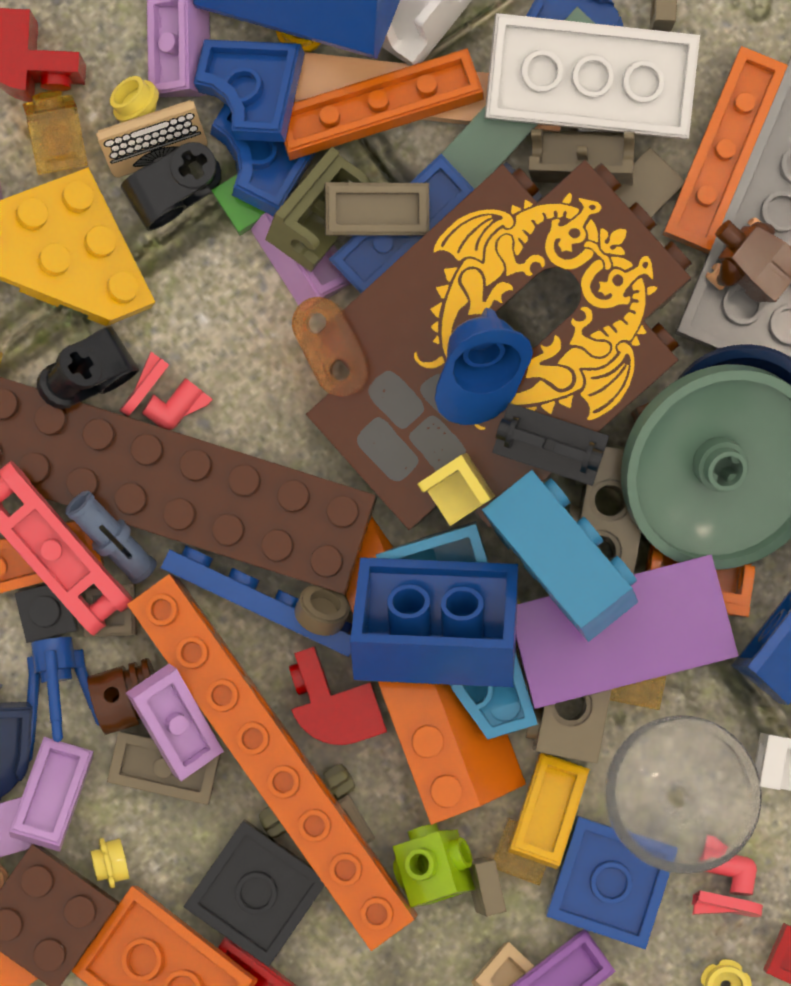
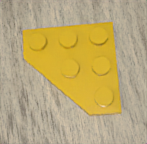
[0,167,155,326]

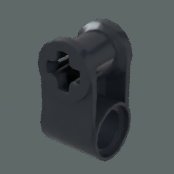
[121,142,222,231]
[37,326,139,409]

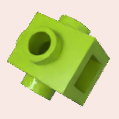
[392,823,476,908]

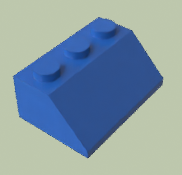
[350,558,518,687]

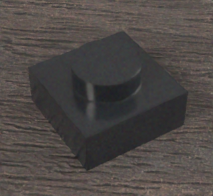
[14,585,79,643]

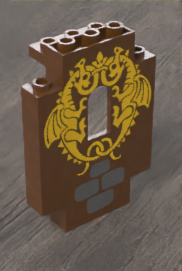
[306,160,692,530]

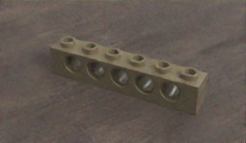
[526,447,641,764]

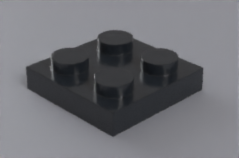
[184,819,325,967]

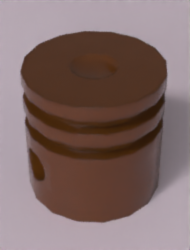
[87,658,155,735]

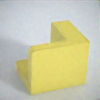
[417,453,496,526]

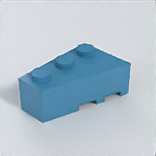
[482,470,638,642]

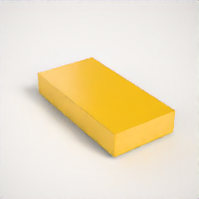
[508,753,590,869]

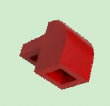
[0,8,86,103]
[289,646,387,745]

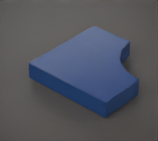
[194,39,305,142]
[210,104,316,217]

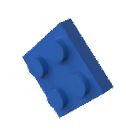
[545,815,677,950]

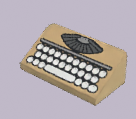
[96,100,208,178]

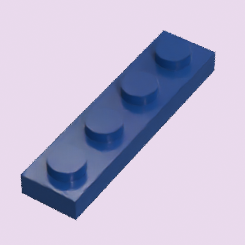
[161,545,352,657]

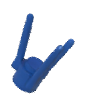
[27,637,100,762]

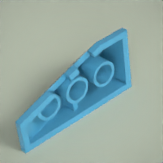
[376,521,538,739]

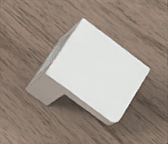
[751,732,791,791]

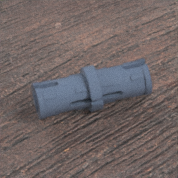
[65,491,157,584]

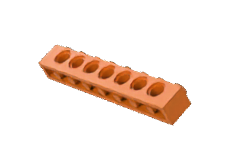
[127,574,418,951]

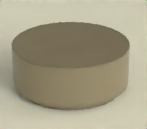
[294,585,350,636]

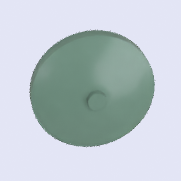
[621,364,791,570]

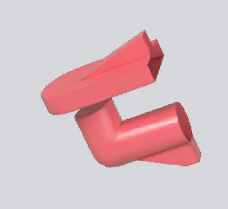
[119,351,213,430]
[692,836,763,917]

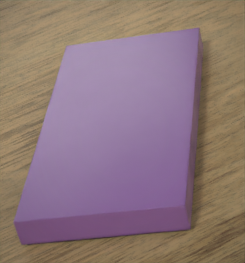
[516,554,739,709]

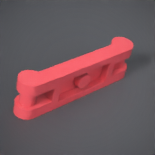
[0,461,133,636]

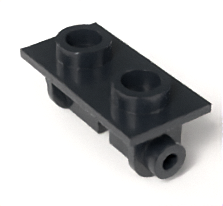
[492,403,609,486]

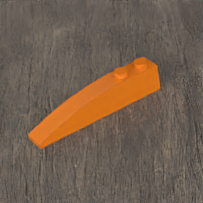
[346,516,526,825]

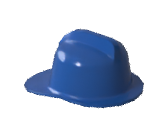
[434,308,533,425]

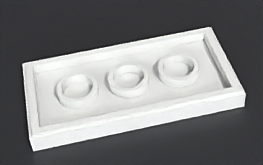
[484,13,700,140]

